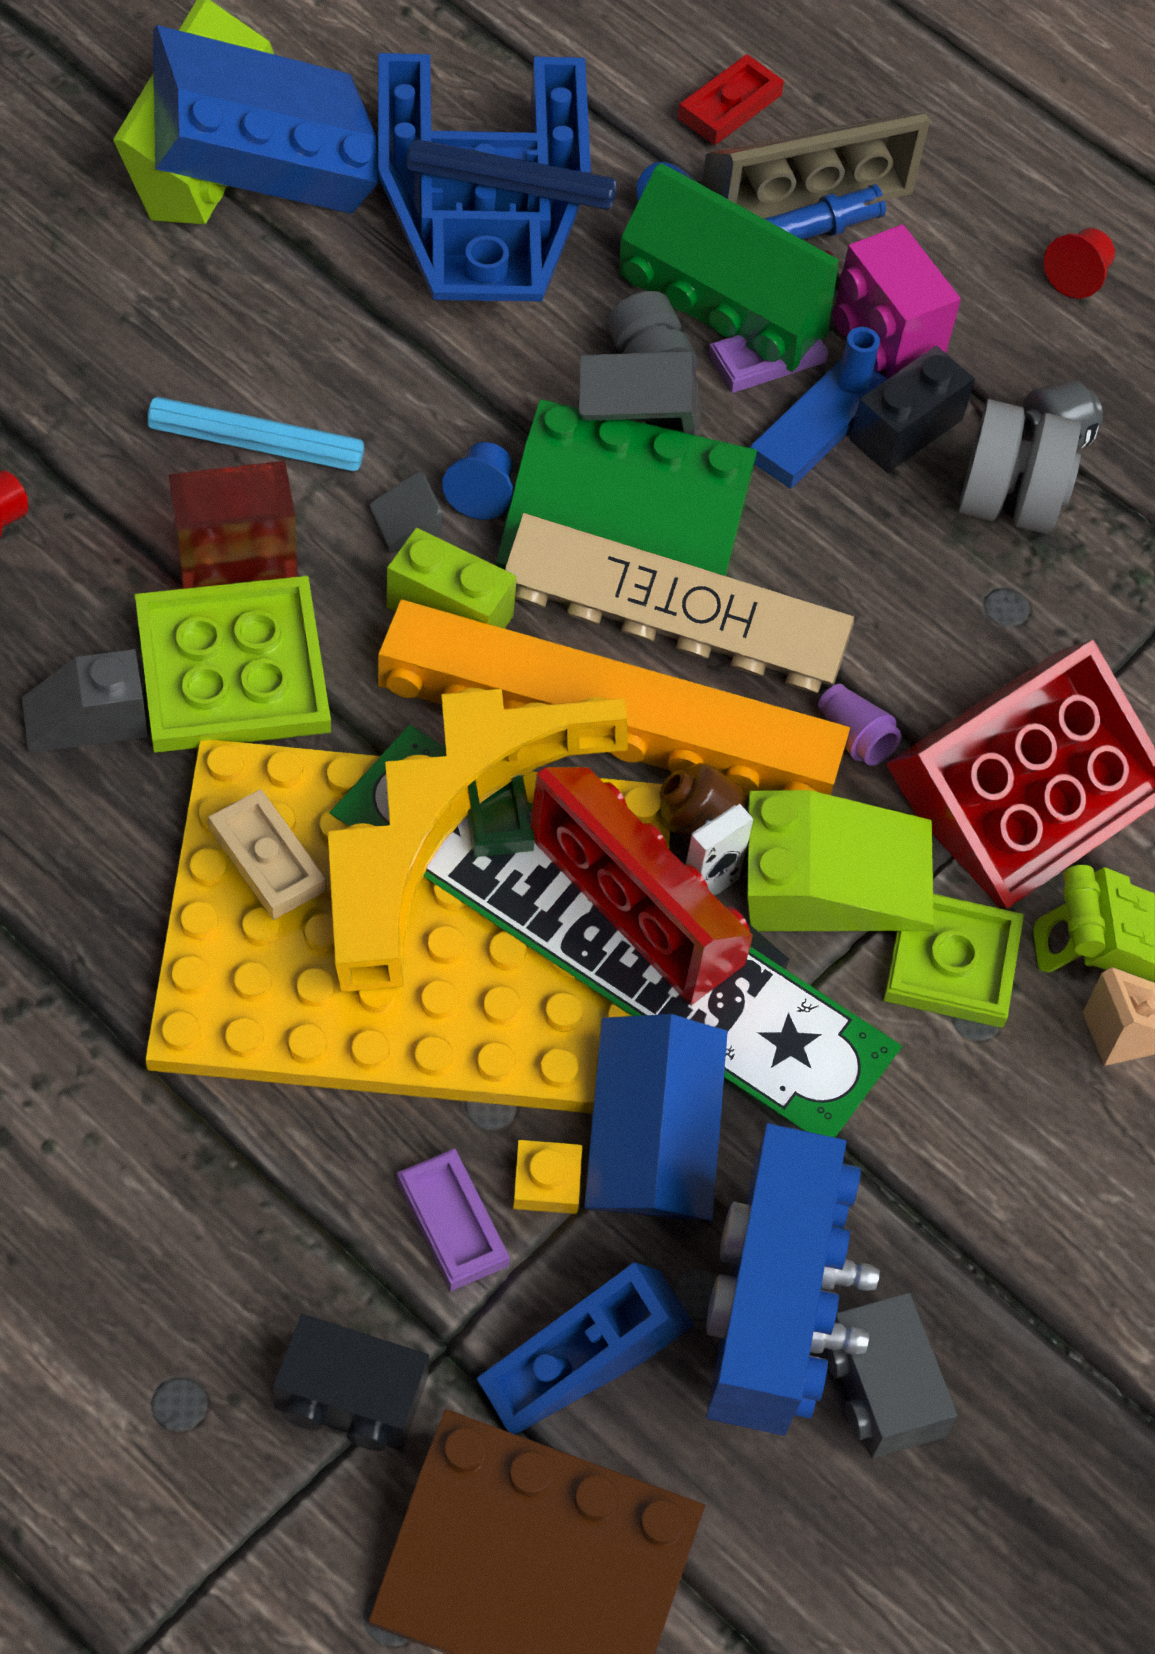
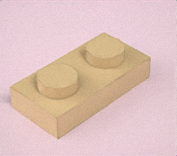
[208,789,326,920]

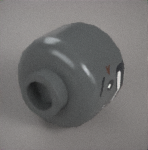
[1022,380,1103,450]

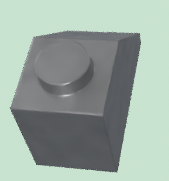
[22,649,148,753]

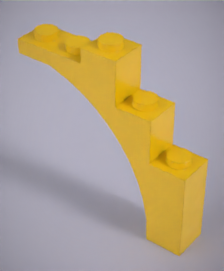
[328,688,628,992]

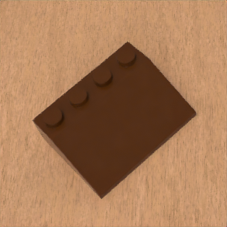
[369,1409,706,1654]

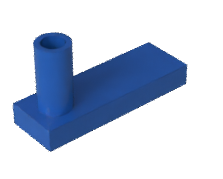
[750,327,888,489]

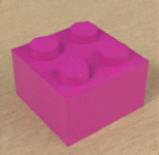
[833,224,961,378]

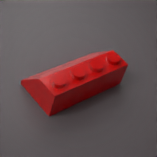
[530,767,753,1006]

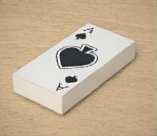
[686,804,753,896]

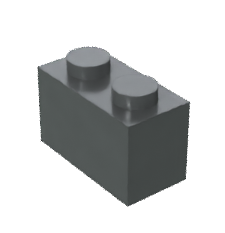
[823,1293,958,1459]

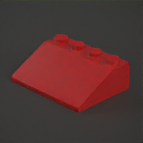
[886,639,1155,910]

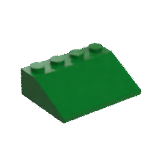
[496,399,757,576]

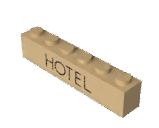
[505,513,854,694]

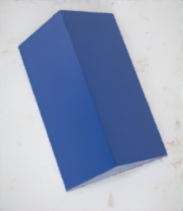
[584,1014,728,1222]

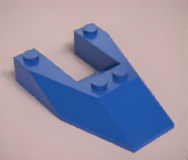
[378,53,591,302]

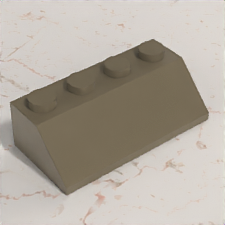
[702,113,930,219]

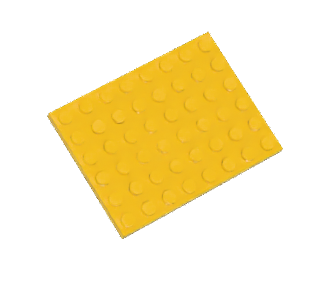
[145,740,670,1113]

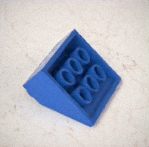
[153,25,379,214]

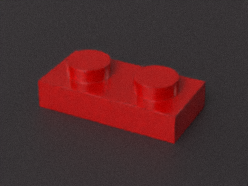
[677,54,784,146]

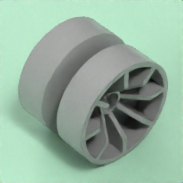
[958,399,1081,535]

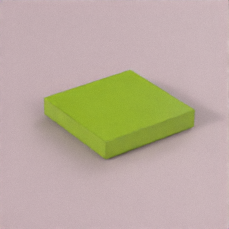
[883,894,1024,1028]

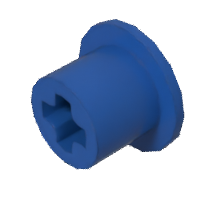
[442,442,513,520]

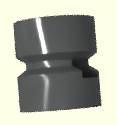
[606,291,698,370]

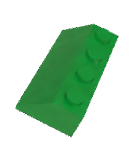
[619,163,839,373]

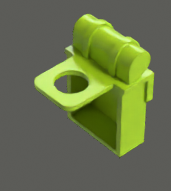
[1033,865,1155,983]

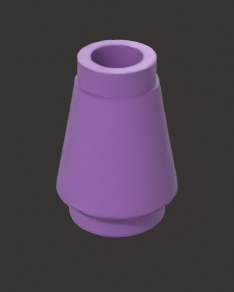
[818,684,901,766]

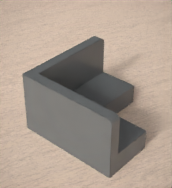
[579,351,701,437]

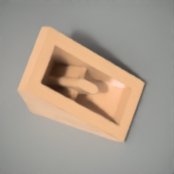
[1082,967,1155,1066]

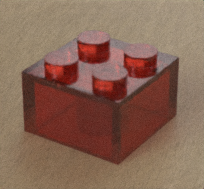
[169,461,298,589]

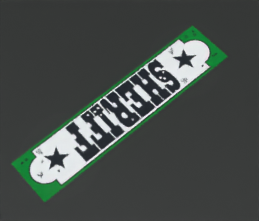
[329,725,903,1138]

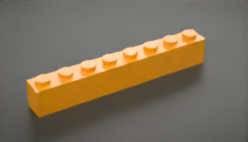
[378,599,850,795]

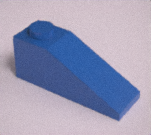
[477,1262,695,1435]

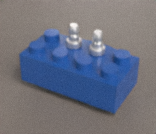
[705,1123,880,1436]

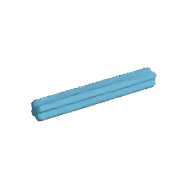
[147,397,364,471]

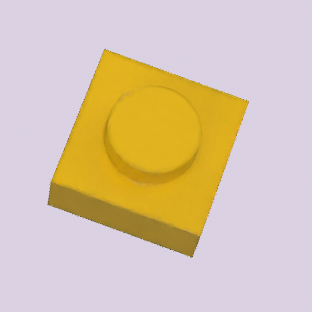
[513,1140,582,1214]

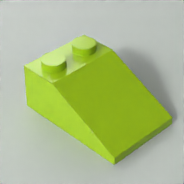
[748,790,934,932]

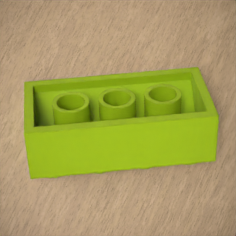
[113,0,275,224]

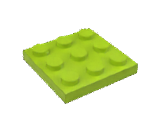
[135,576,331,753]

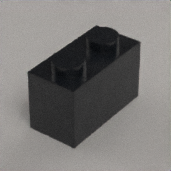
[850,345,975,474]
[273,1313,429,1451]

